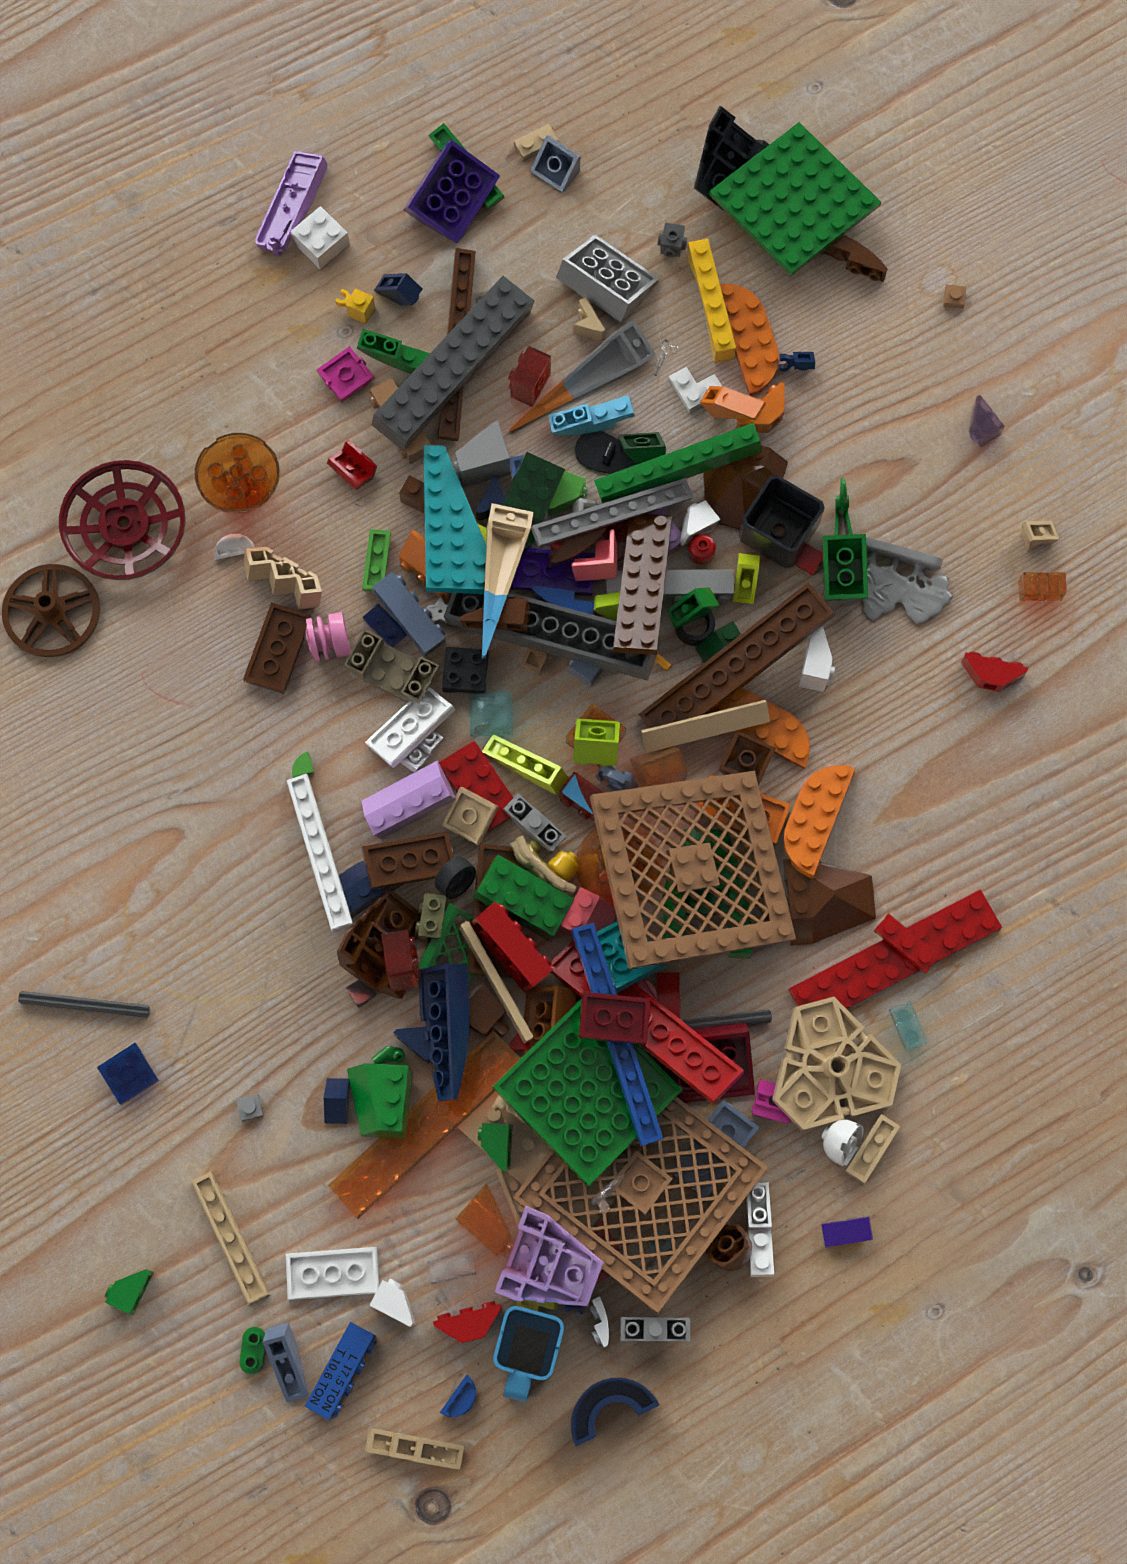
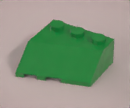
[347,1063,413,1139]

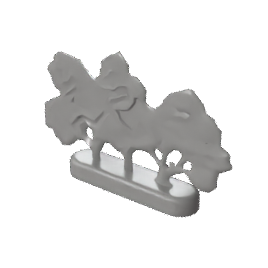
[836,537,953,624]

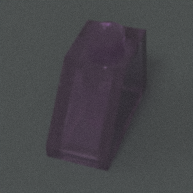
[969,395,1005,447]

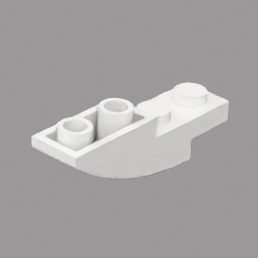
[746,1182,774,1277]

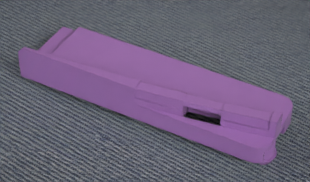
[255,151,327,257]

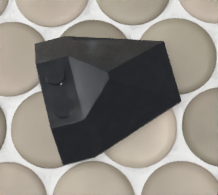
[694,106,770,210]

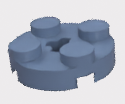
[596,766,639,791]

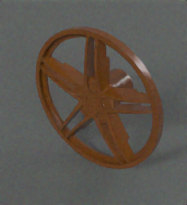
[2,564,100,657]

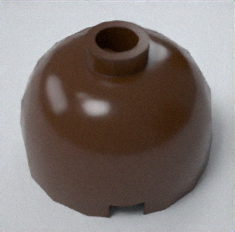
[705,1223,752,1271]

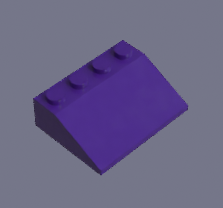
[403,139,500,243]

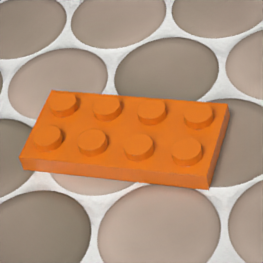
[694,774,791,846]

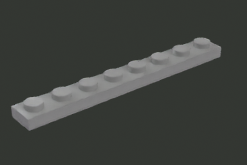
[531,478,693,547]

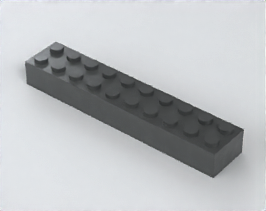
[371,276,535,451]
[444,592,661,681]

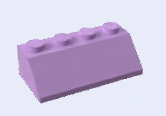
[362,761,456,839]

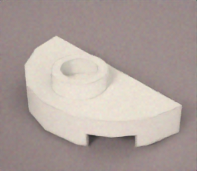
[214,534,255,560]

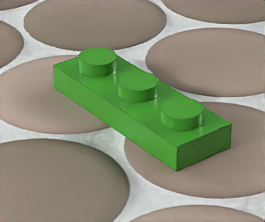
[362,529,391,592]

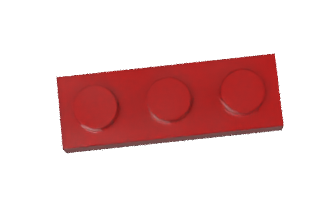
[874,913,940,973]

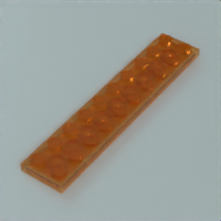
[328,1031,521,1219]

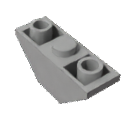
[504,793,567,852]
[621,1317,690,1342]

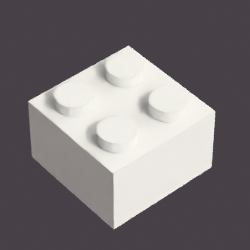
[290,206,350,269]

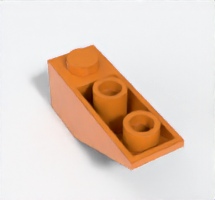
[700,386,766,420]

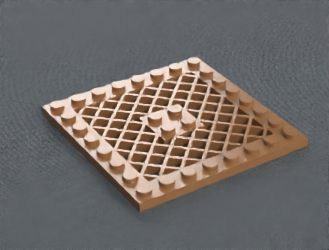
[590,771,796,969]
[513,1097,768,1314]

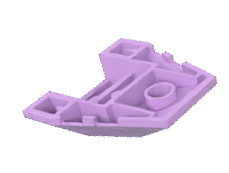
[495,1206,604,1306]

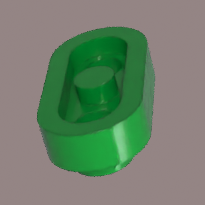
[240,1327,265,1374]

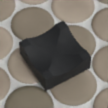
[442,647,489,695]

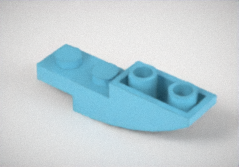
[548,395,635,435]

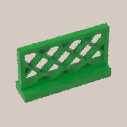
[409,903,473,988]

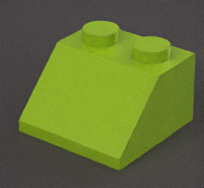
[573,719,620,766]

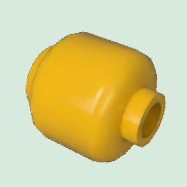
[547,851,579,882]

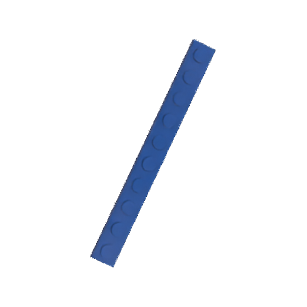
[571,923,663,1146]

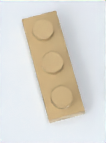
[845,1114,900,1184]

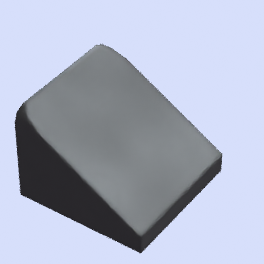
[345,980,377,1008]

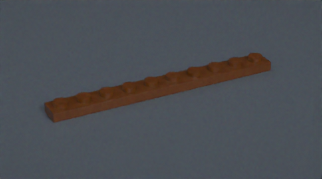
[438,248,476,441]

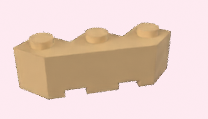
[244,547,322,609]

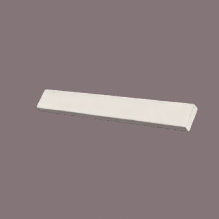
[286,774,354,934]

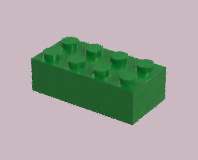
[473,855,574,941]

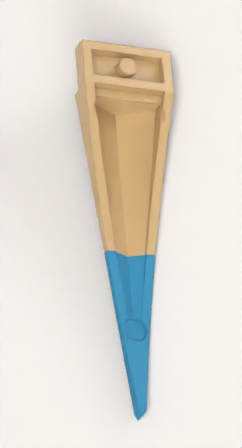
[482,503,534,659]

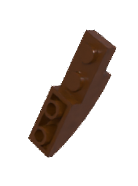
[820,235,888,282]
[546,502,607,568]

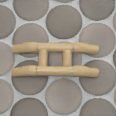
[510,835,576,896]

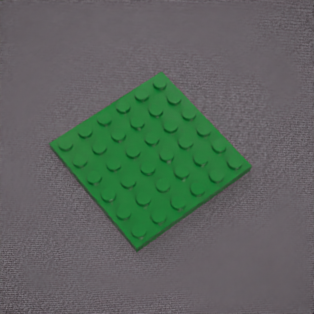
[709,122,881,276]
[492,1000,682,1186]

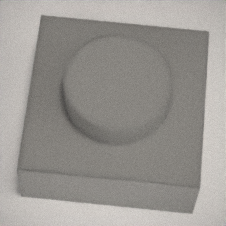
[236,1094,264,1122]

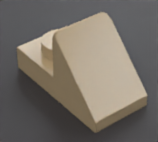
[574,297,605,341]
[1020,521,1059,550]

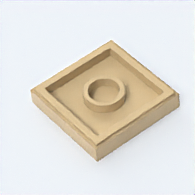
[441,787,499,845]

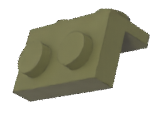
[416,893,446,943]

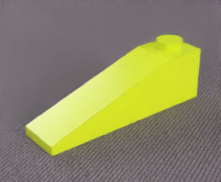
[482,734,569,796]

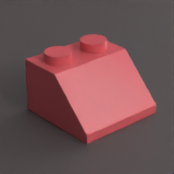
[561,887,617,936]

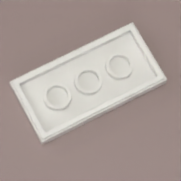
[365,687,455,768]
[286,1247,379,1301]

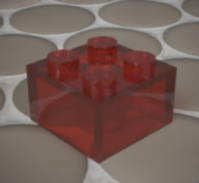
[508,346,551,407]
[381,929,421,992]

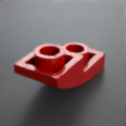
[657,972,681,1019]

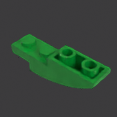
[357,329,430,374]

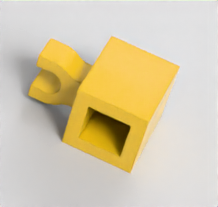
[335,288,375,324]

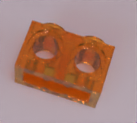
[1018,572,1067,601]

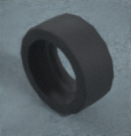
[675,612,715,646]
[435,856,476,899]

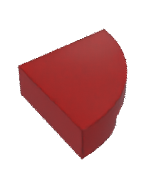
[508,1028,532,1051]

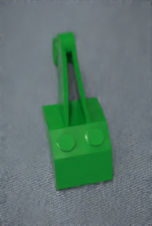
[822,478,868,601]

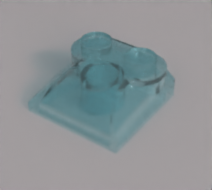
[470,690,513,737]

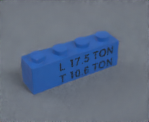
[304,1322,377,1420]

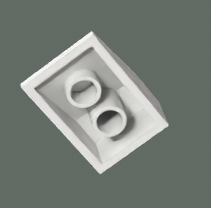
[799,626,835,692]

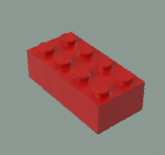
[470,901,553,992]

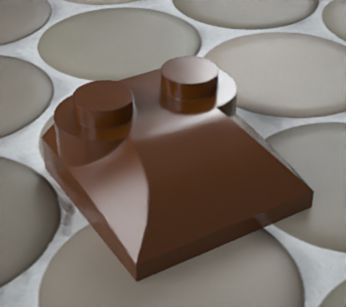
[718,731,776,786]

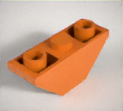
[736,381,784,433]

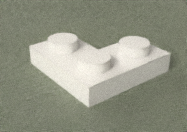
[668,367,722,412]

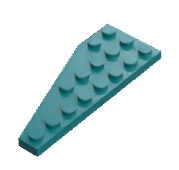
[423,445,486,594]

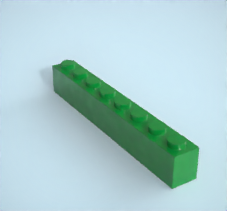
[594,423,762,504]

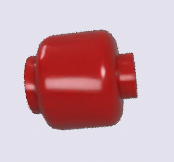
[688,534,716,565]

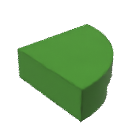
[292,752,314,778]

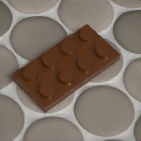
[243,602,312,694]
[362,831,454,890]

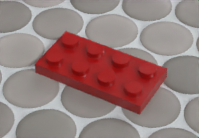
[439,740,513,835]

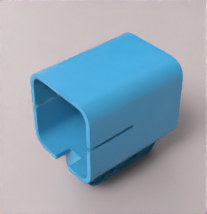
[493,1306,564,1403]

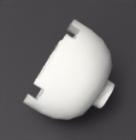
[822,1120,864,1166]

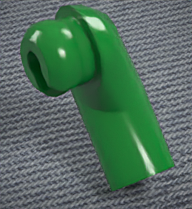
[371,1046,405,1064]

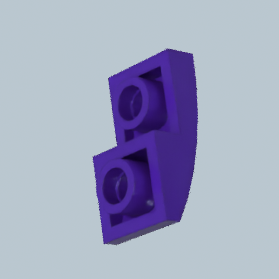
[821,1216,873,1247]

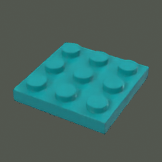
[576,921,669,993]

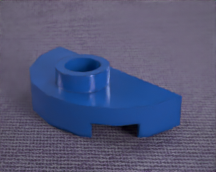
[440,1374,476,1417]

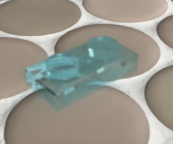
[889,1001,928,1051]

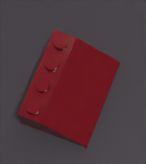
[661,1023,755,1103]

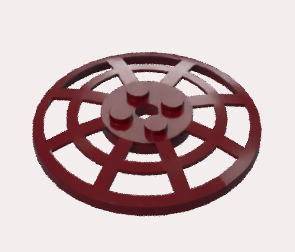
[59,460,186,580]

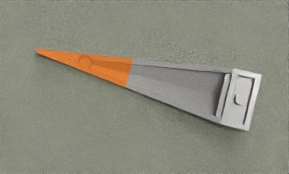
[509,320,656,431]

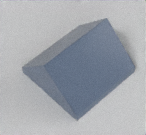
[530,135,581,192]

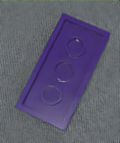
[510,548,596,596]

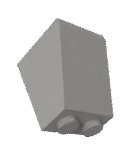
[453,421,510,487]

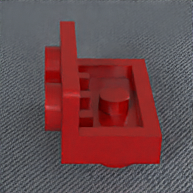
[327,440,377,490]

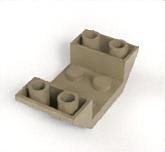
[344,629,440,703]

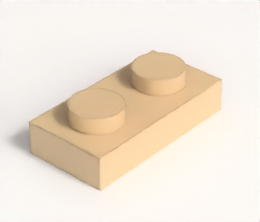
[514,124,558,161]

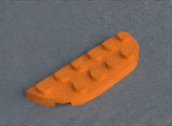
[720,283,779,396]
[710,688,810,769]
[784,765,855,879]

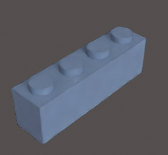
[372,572,446,657]

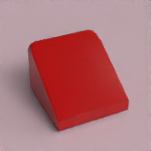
[795,544,823,576]

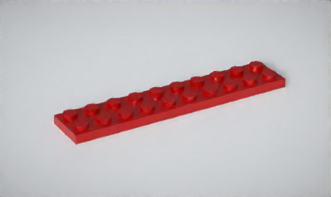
[788,889,1003,1009]
[550,940,744,1105]

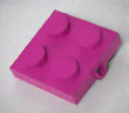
[317,346,375,402]

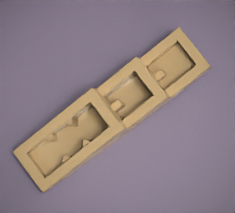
[365,1427,464,1470]

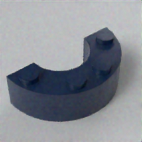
[571,1378,660,1447]

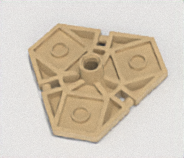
[772,997,901,1130]

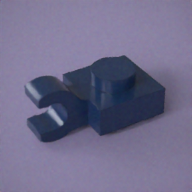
[778,352,815,371]

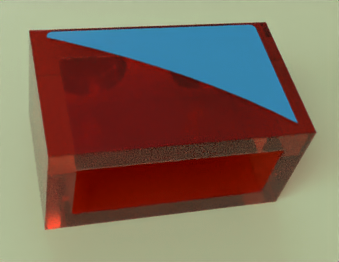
[559,771,604,822]

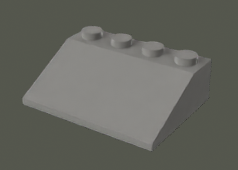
[556,235,659,322]

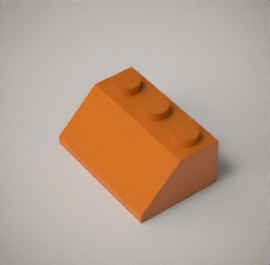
[398,530,452,600]

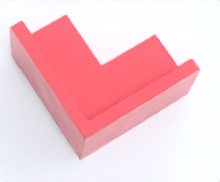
[572,529,618,581]

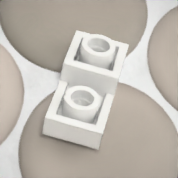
[400,731,444,773]
[590,1296,609,1348]

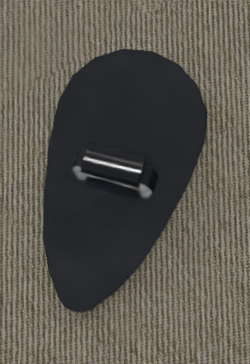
[575,431,637,474]

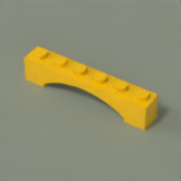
[687,238,736,363]

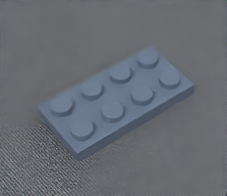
[672,1100,759,1198]

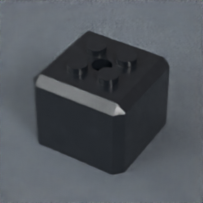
[739,475,825,568]

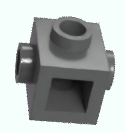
[657,222,687,257]

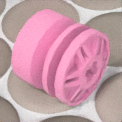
[305,612,351,662]

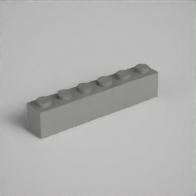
[606,569,734,603]

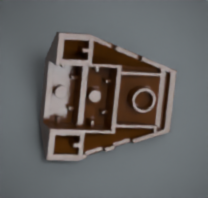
[703,445,788,530]
[783,859,876,946]
[337,889,421,999]

